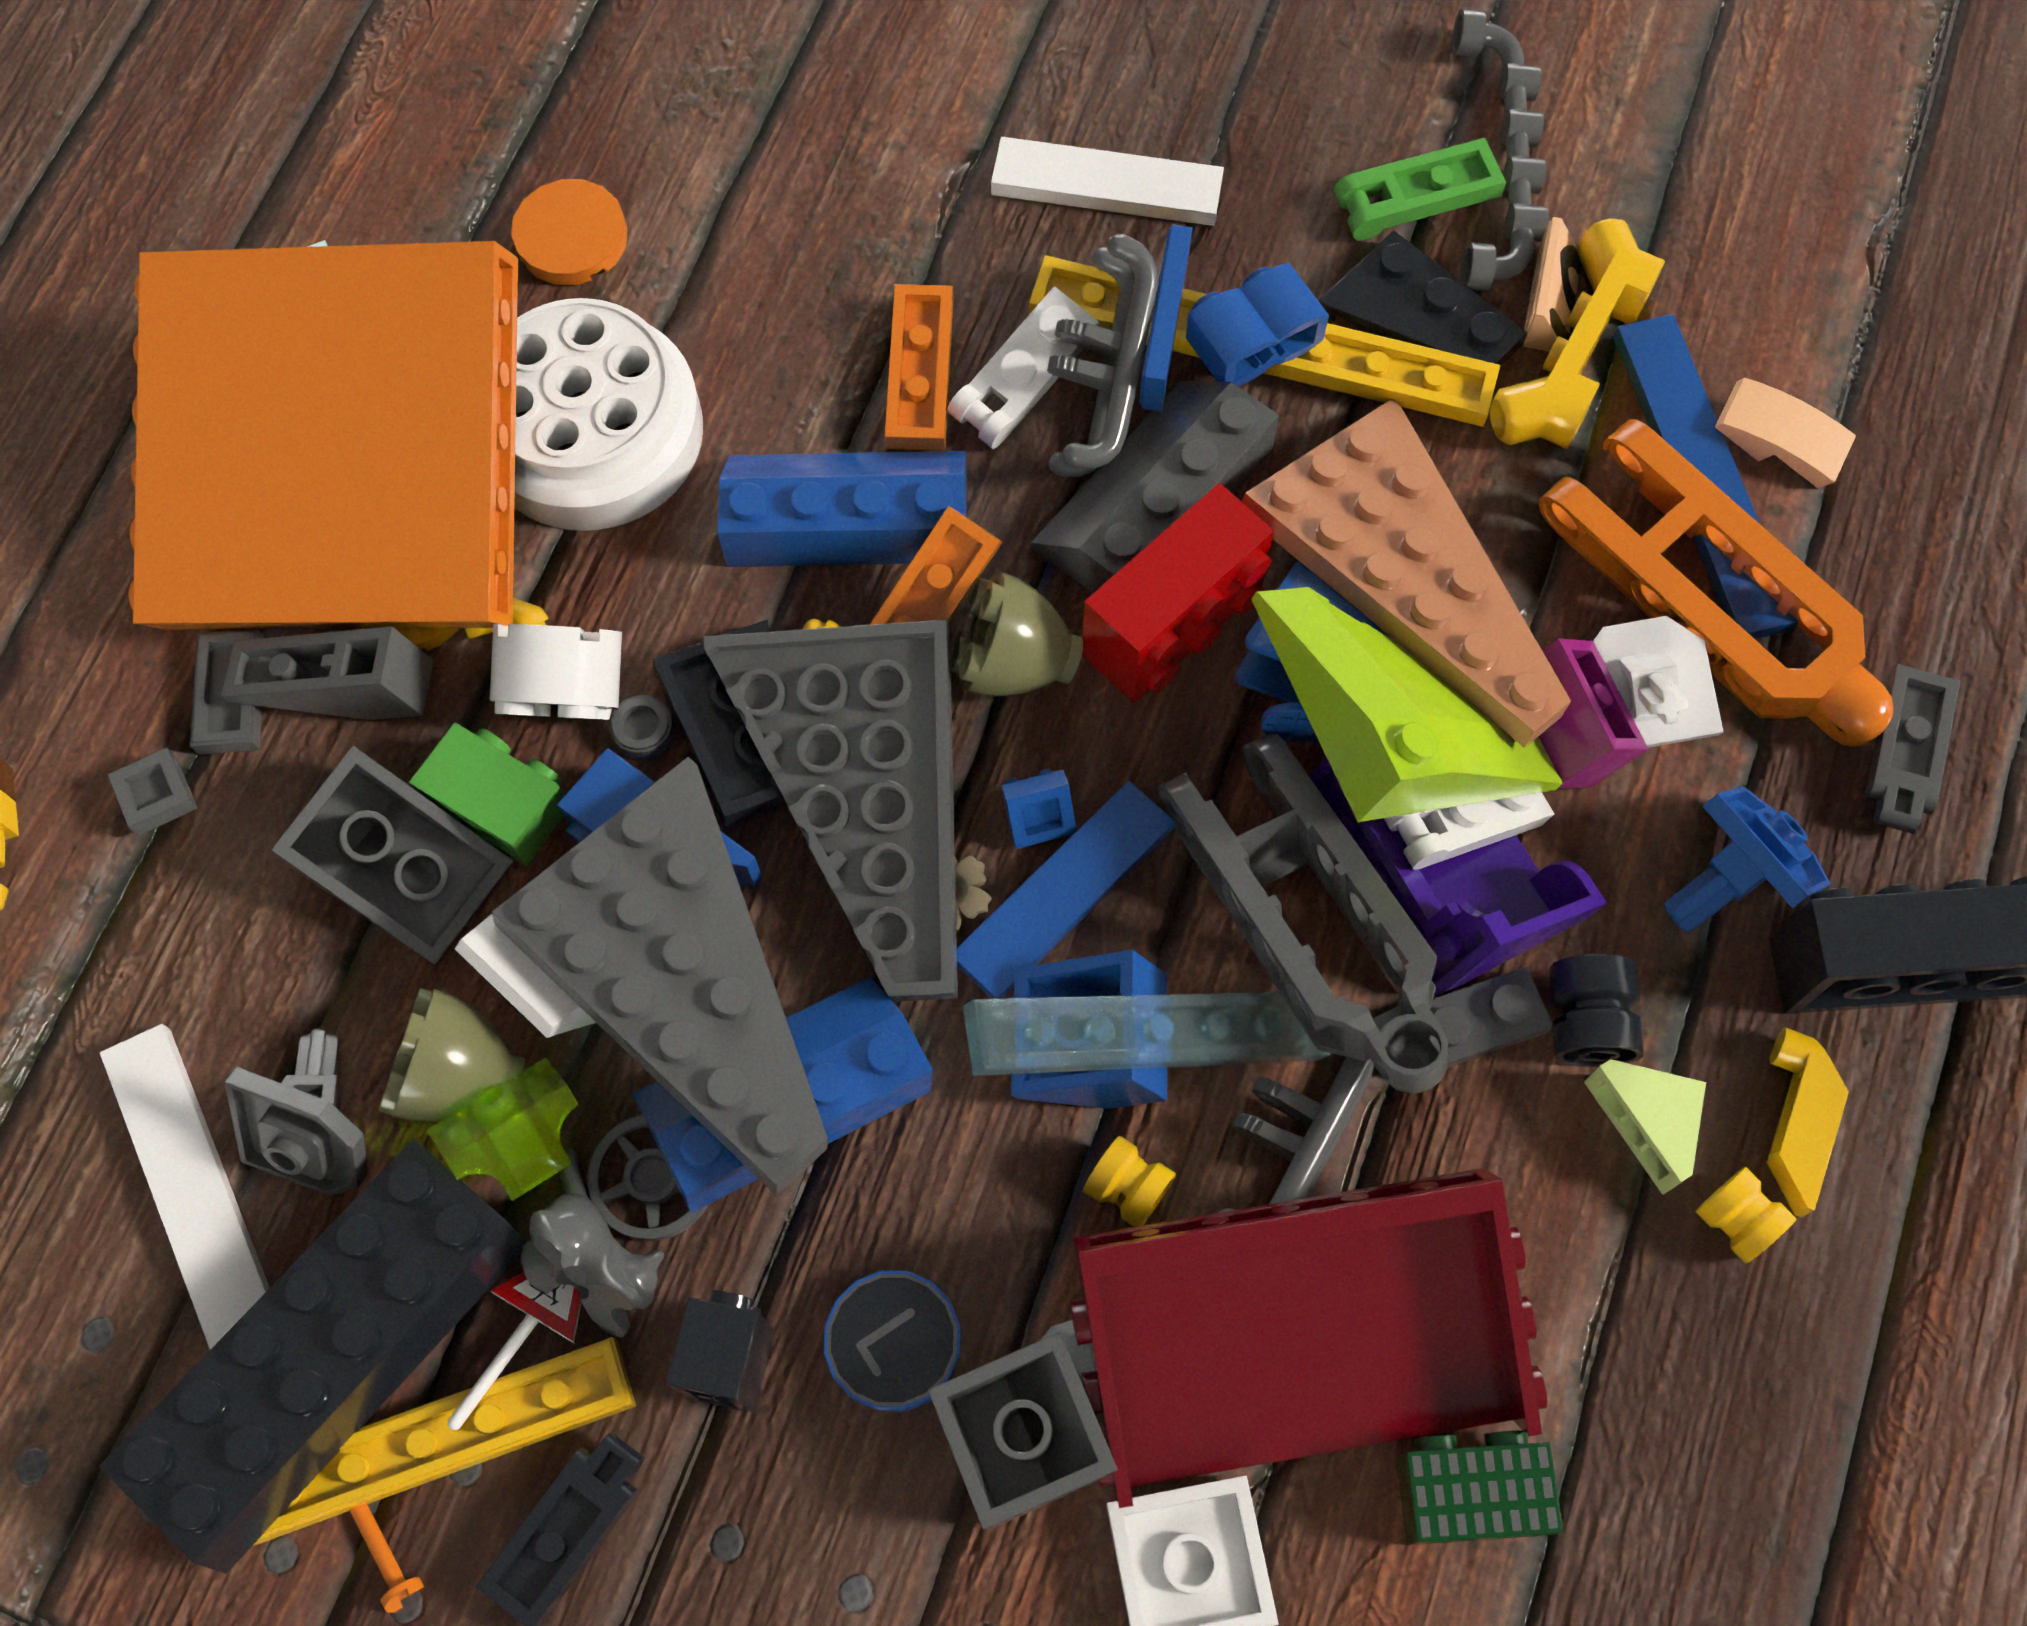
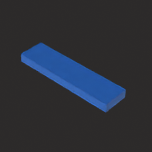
[957,781,1175,1004]

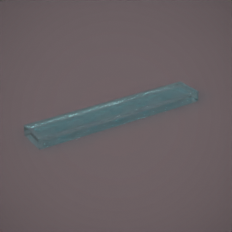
[963,992,1331,1076]

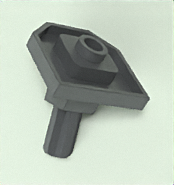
[225,1028,368,1196]

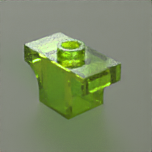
[426,1058,578,1201]

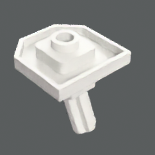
[1594,616,1723,748]

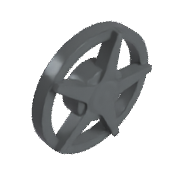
[588,1115,708,1241]

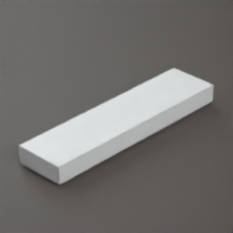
[991,136,1224,226]

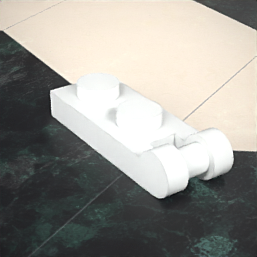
[947,286,1100,449]
[1384,792,1554,870]

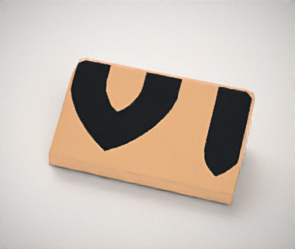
[1523,217,1581,352]

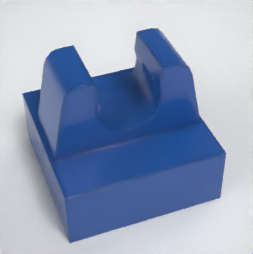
[1001,769,1077,849]

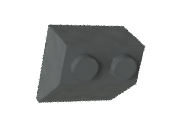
[928,1332,1118,1530]

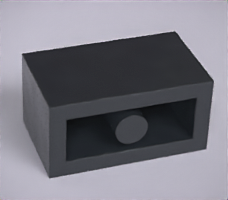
[666,1290,775,1414]

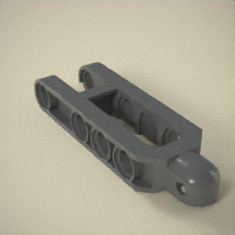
[1158,732,1448,1094]

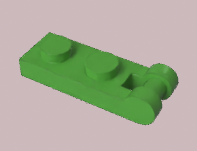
[1333,138,1506,241]

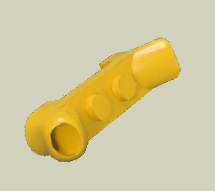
[1489,219,1665,449]

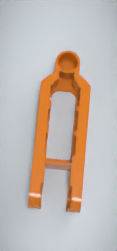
[1539,419,1894,747]

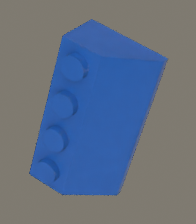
[717,451,967,567]
[632,977,933,1213]

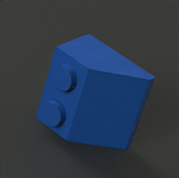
[1011,950,1167,1109]

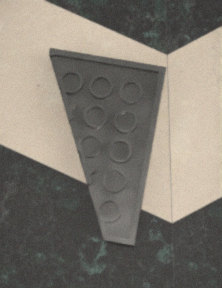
[704,620,958,1002]
[492,757,828,1196]

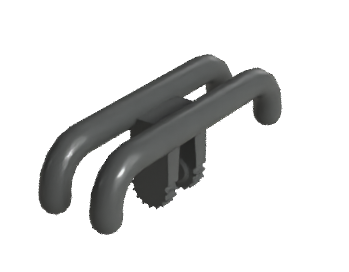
[1047,234,1158,477]
[1218,1000,1374,1213]

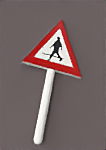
[448,1272,582,1430]

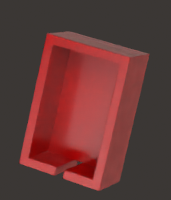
[1082,482,1274,703]

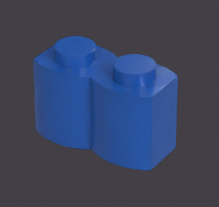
[1185,263,1329,386]

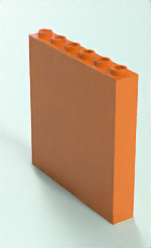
[129,241,518,630]

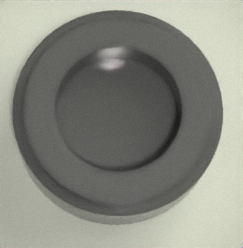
[609,695,675,761]

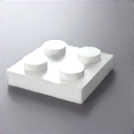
[1106,1475,1279,1626]

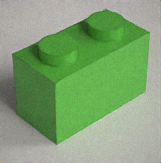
[409,722,564,867]

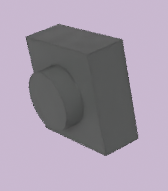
[108,748,198,836]

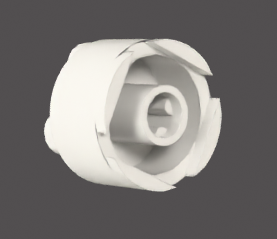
[490,624,622,720]

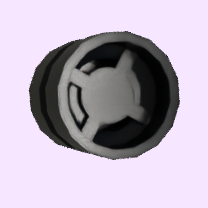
[1549,954,1644,1067]

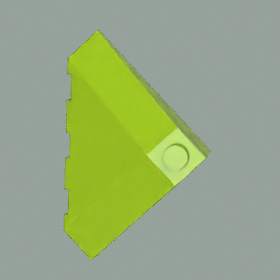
[1251,587,1563,822]

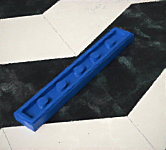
[1613,314,1799,639]

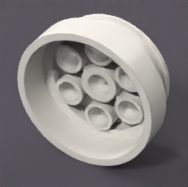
[514,298,703,531]

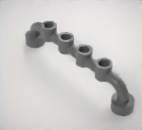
[1452,8,1549,292]

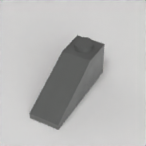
[221,627,434,720]

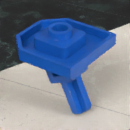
[1664,786,1831,932]

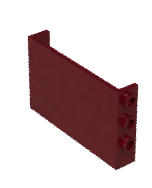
[1070,1168,1548,1508]

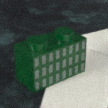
[1396,1430,1563,1546]

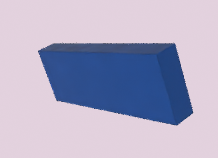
[1139,225,1193,412]

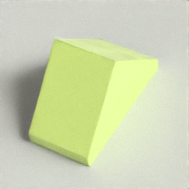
[1584,1059,1706,1195]

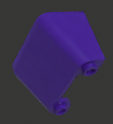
[1310,758,1607,995]

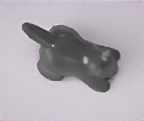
[521,1148,664,1337]

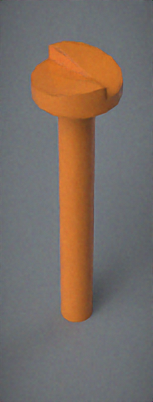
[349,1504,424,1613]

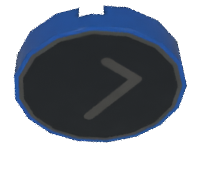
[824,1271,961,1412]

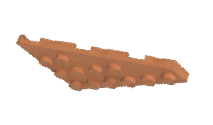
[1242,399,1571,748]

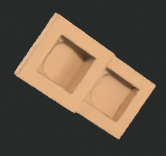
[1715,377,1856,489]

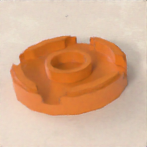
[511,179,628,285]

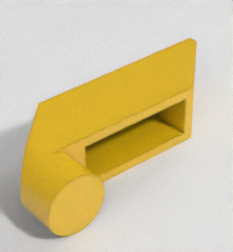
[1767,1027,1849,1218]

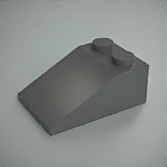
[270,746,513,965]

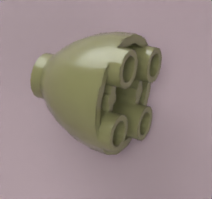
[950,571,1083,696]
[378,988,525,1123]

